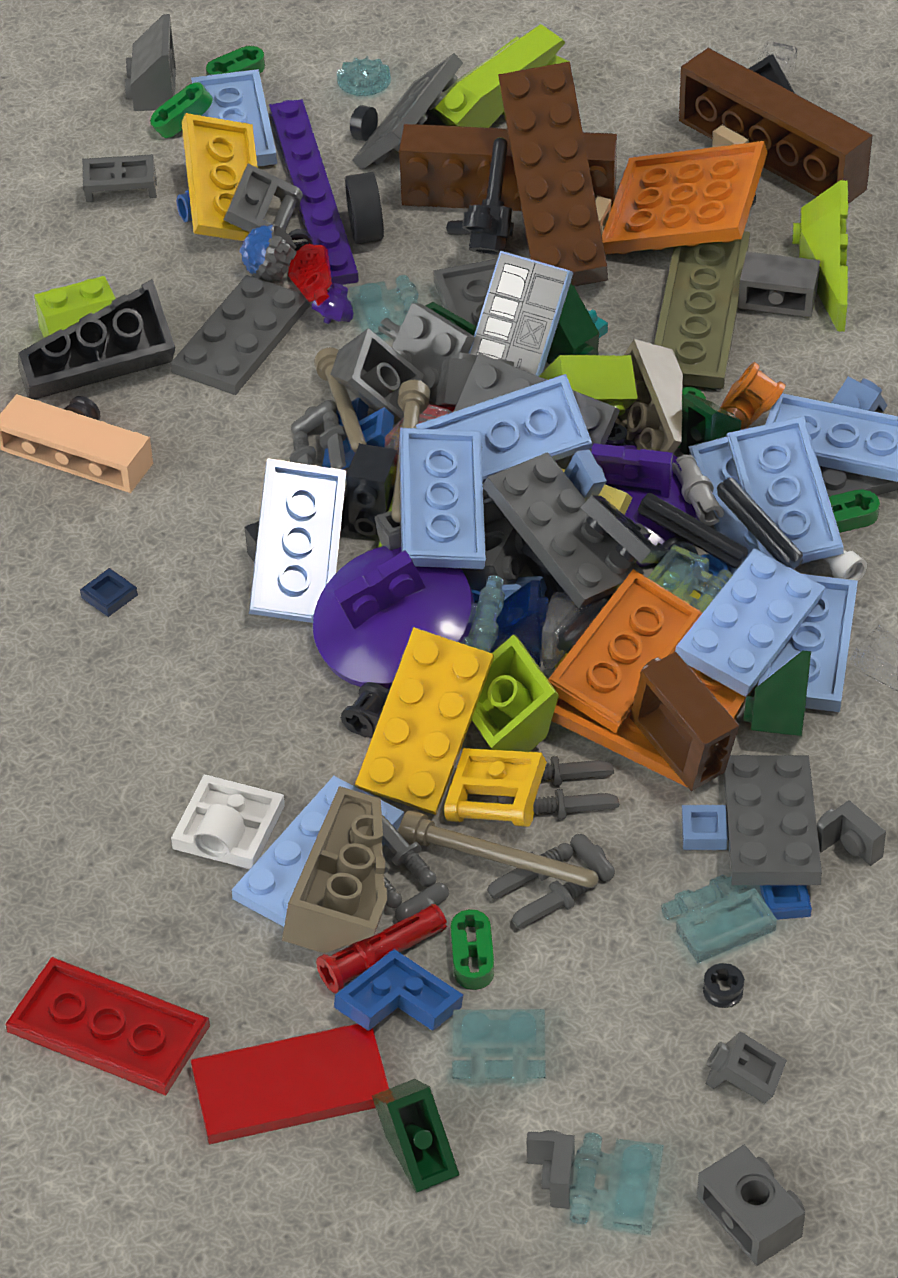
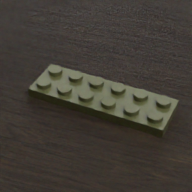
[654,231,750,389]

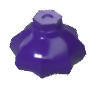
[312,283,354,324]

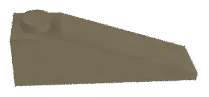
[615,339,683,454]
[282,786,387,953]

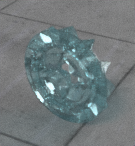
[337,56,391,96]

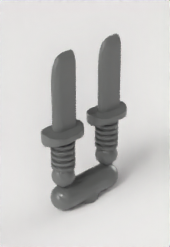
[289,400,347,469]
[498,756,619,819]
[382,815,449,921]
[487,834,615,928]

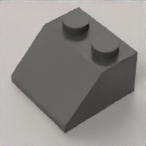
[125,14,176,111]
[330,328,424,427]

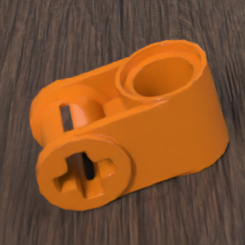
[721,362,786,430]

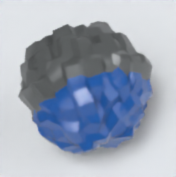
[239,224,297,282]

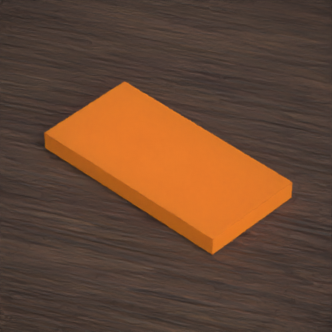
[548,569,702,734]

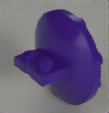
[591,443,700,567]
[313,546,474,690]

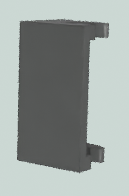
[82,154,157,202]

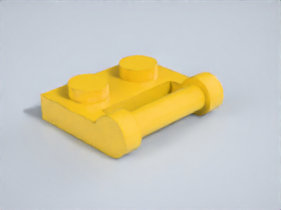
[444,748,547,827]

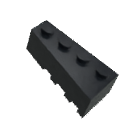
[18,279,175,400]

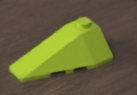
[429,24,565,128]
[792,180,848,332]

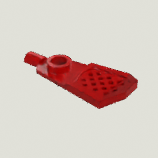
[288,244,332,306]

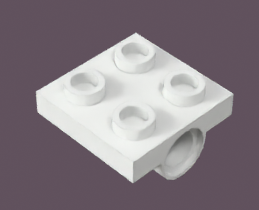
[171,774,285,869]

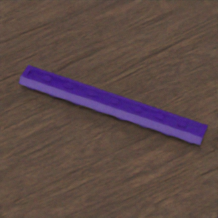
[269,99,359,287]

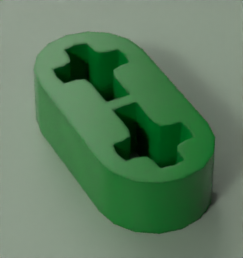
[206,46,265,76]
[150,82,213,138]
[828,489,880,533]
[451,909,494,990]

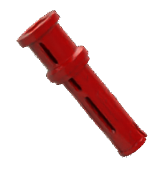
[316,904,447,993]

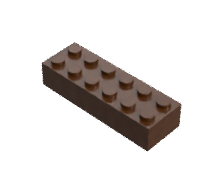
[679,48,873,204]
[498,61,608,286]
[399,124,617,211]

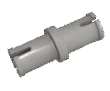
[672,455,724,526]

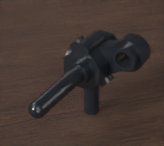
[446,137,514,255]

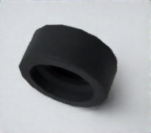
[345,172,384,244]

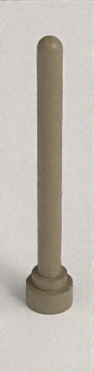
[314,347,366,452]
[391,380,430,522]
[399,810,598,888]

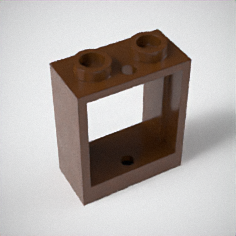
[630,652,739,792]

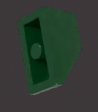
[546,284,599,364]
[680,393,742,455]
[744,650,811,736]
[372,1079,460,1193]

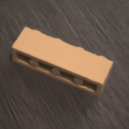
[0,394,153,493]

